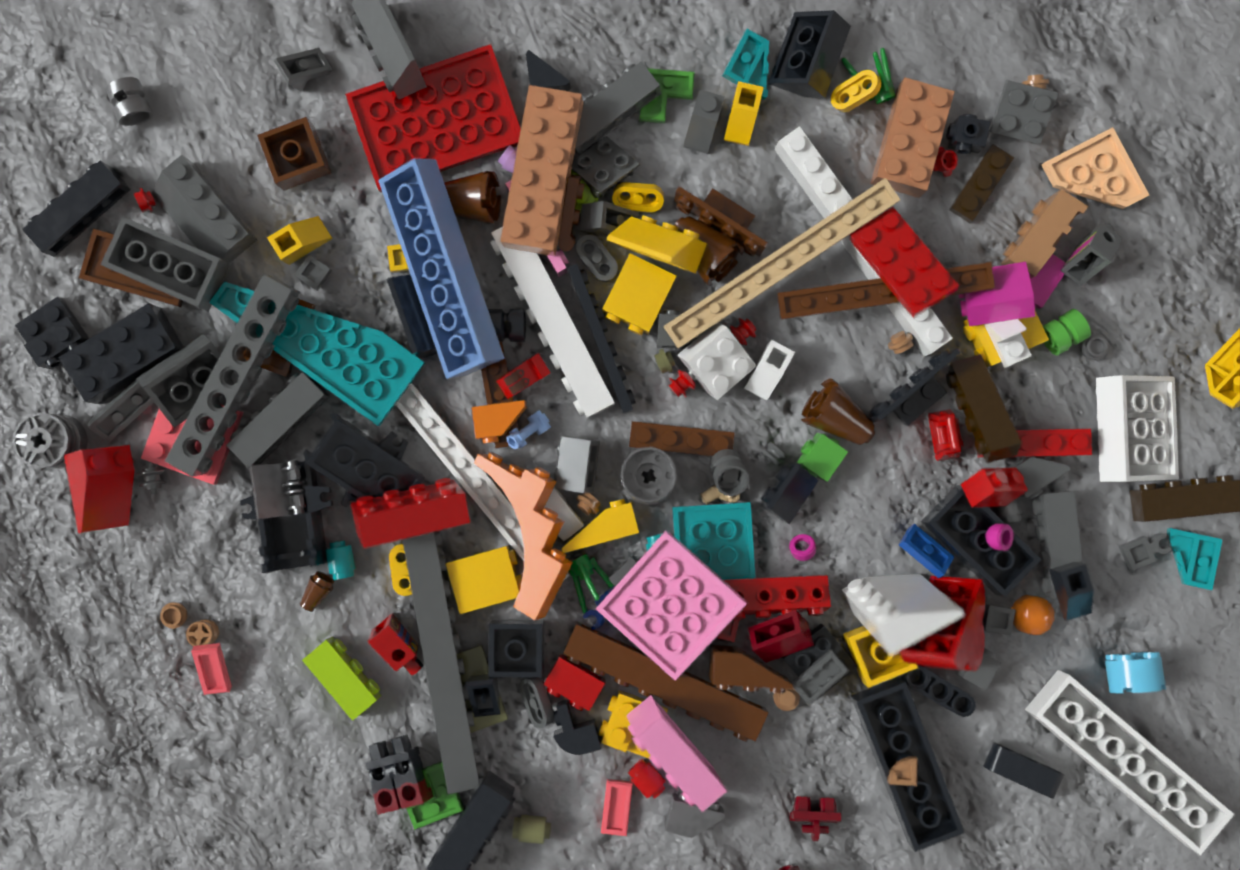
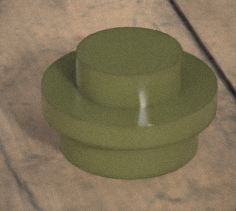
[654,349,675,374]

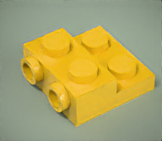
[598,690,668,759]

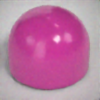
[986,524,1014,551]
[789,534,816,561]

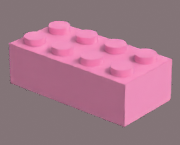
[627,695,727,812]

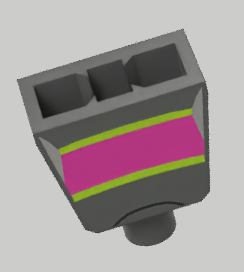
[1060,224,1122,286]

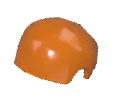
[1011,595,1055,635]

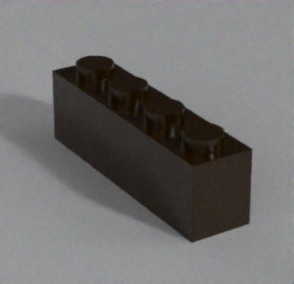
[946,354,1022,464]
[1130,475,1240,522]

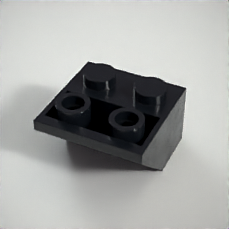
[760,463,818,524]

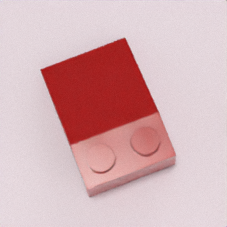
[64,445,135,534]

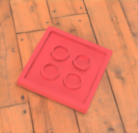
[141,404,244,485]

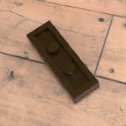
[949,144,1014,223]

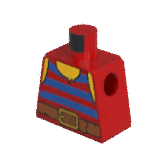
[368,613,424,675]

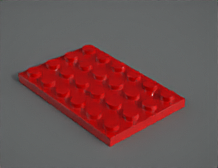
[345,44,521,193]

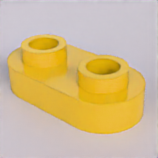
[831,70,881,112]
[612,182,664,212]
[389,544,412,596]

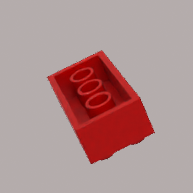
[351,478,470,548]

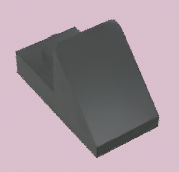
[274,48,332,91]

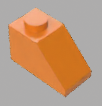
[472,400,527,444]

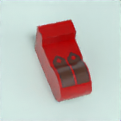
[496,353,551,399]

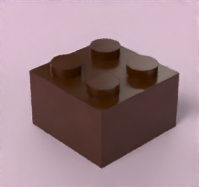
[257,117,332,191]

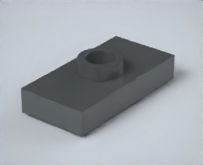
[792,649,849,706]

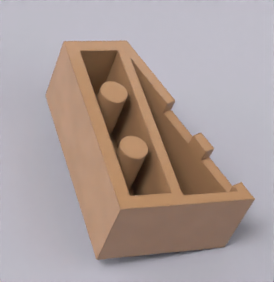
[1001,189,1088,279]

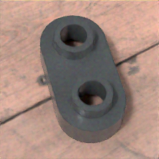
[576,235,618,282]
[520,677,554,729]

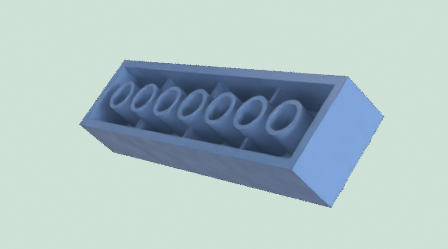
[378,158,505,379]

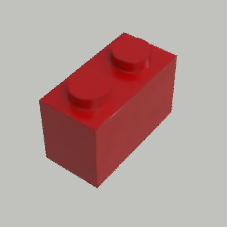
[961,468,1028,508]
[544,653,605,711]

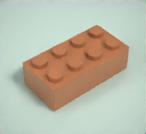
[870,77,955,198]

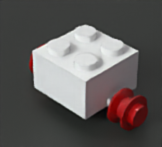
[669,318,757,400]

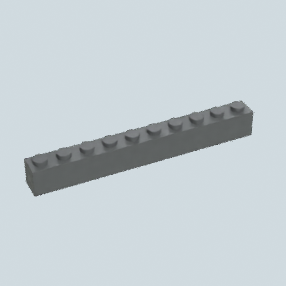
[402,530,484,794]

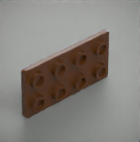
[674,186,768,257]

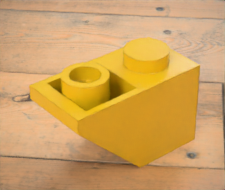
[724,81,764,146]
[267,216,333,265]

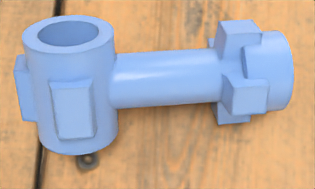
[506,410,551,449]

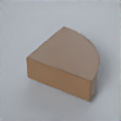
[888,756,918,786]

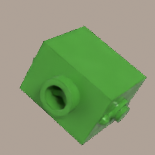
[796,433,848,482]

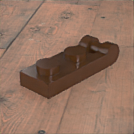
[558,175,585,252]

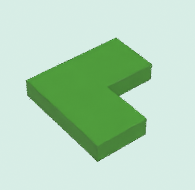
[640,68,695,123]
[406,761,464,830]

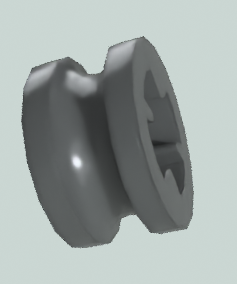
[761,442,787,467]

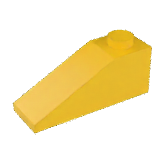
[562,499,639,553]

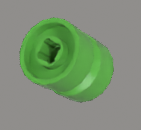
[1043,309,1091,356]

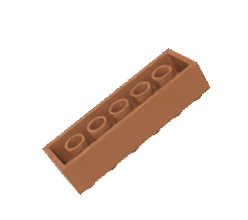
[500,85,584,256]

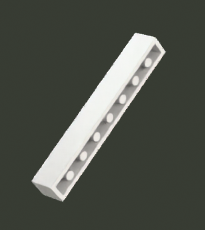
[490,227,615,419]

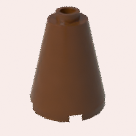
[444,171,501,224]
[674,216,744,286]
[801,378,875,445]

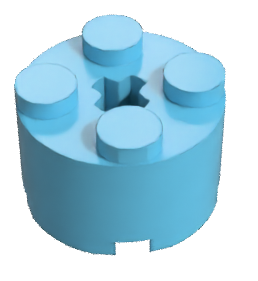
[1105,652,1166,693]

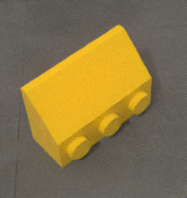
[607,215,707,274]

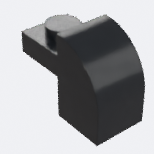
[553,699,602,755]

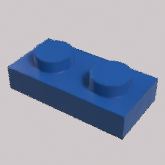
[898,524,954,578]

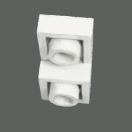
[544,486,584,541]

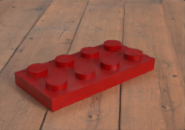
[849,207,959,319]

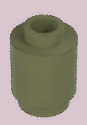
[512,815,551,844]

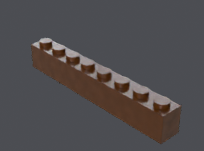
[563,621,769,742]

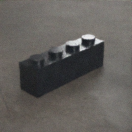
[22,160,131,257]

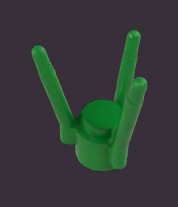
[841,48,896,105]
[569,554,615,614]

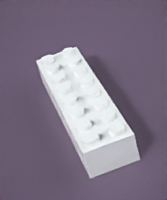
[1025,670,1234,856]

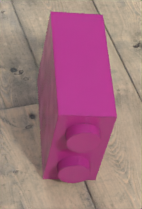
[959,262,1035,326]

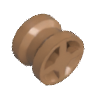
[186,619,219,646]

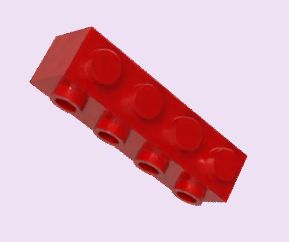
[724,575,831,620]

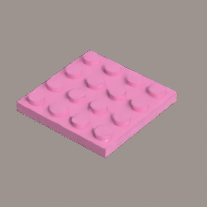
[596,530,747,680]

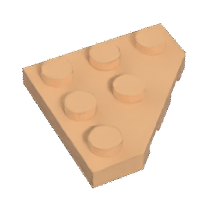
[1042,127,1149,209]

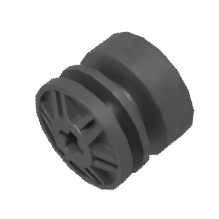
[12,413,88,469]
[621,447,676,505]

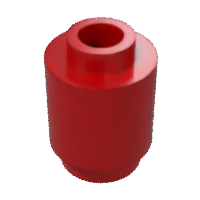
[627,758,666,799]

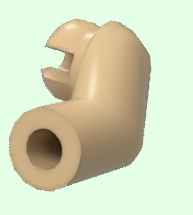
[700,485,740,505]

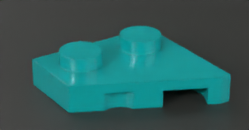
[722,28,769,100]
[1167,528,1223,590]

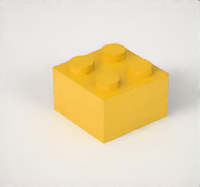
[843,625,918,688]

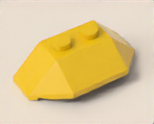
[1205,328,1240,409]

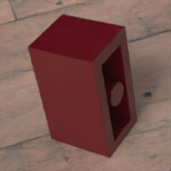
[748,610,814,663]

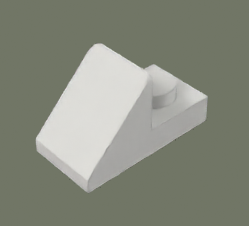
[984,319,1032,368]

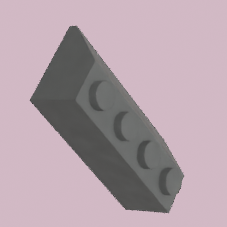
[351,0,427,100]
[152,155,258,263]

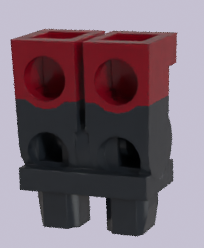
[365,734,434,815]

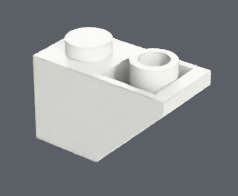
[744,340,795,401]

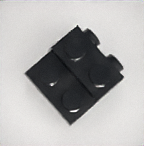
[15,296,90,369]

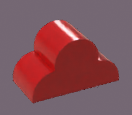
[900,576,985,672]

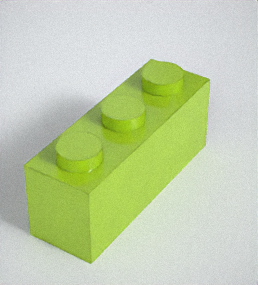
[302,636,382,721]

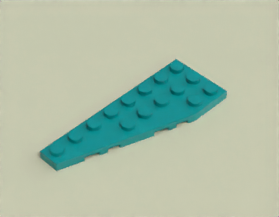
[209,282,426,426]

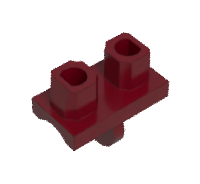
[790,796,841,842]

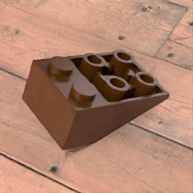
[708,644,793,693]

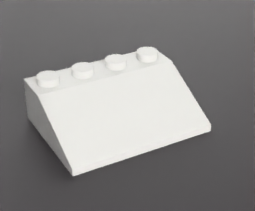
[1096,375,1179,482]
[842,574,964,656]

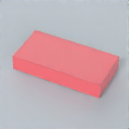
[191,643,232,695]
[601,779,633,836]

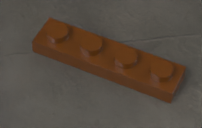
[481,342,519,449]
[629,421,735,456]

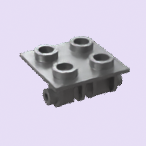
[250,461,306,519]

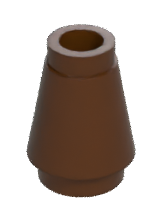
[300,571,334,612]

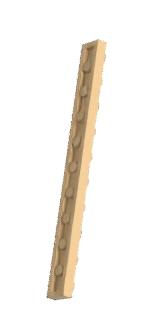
[663,178,900,349]

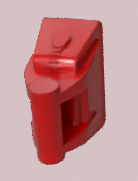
[928,409,964,461]

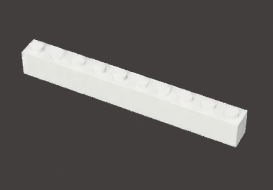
[775,126,953,356]

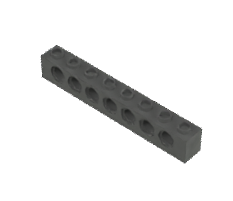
[165,274,300,477]

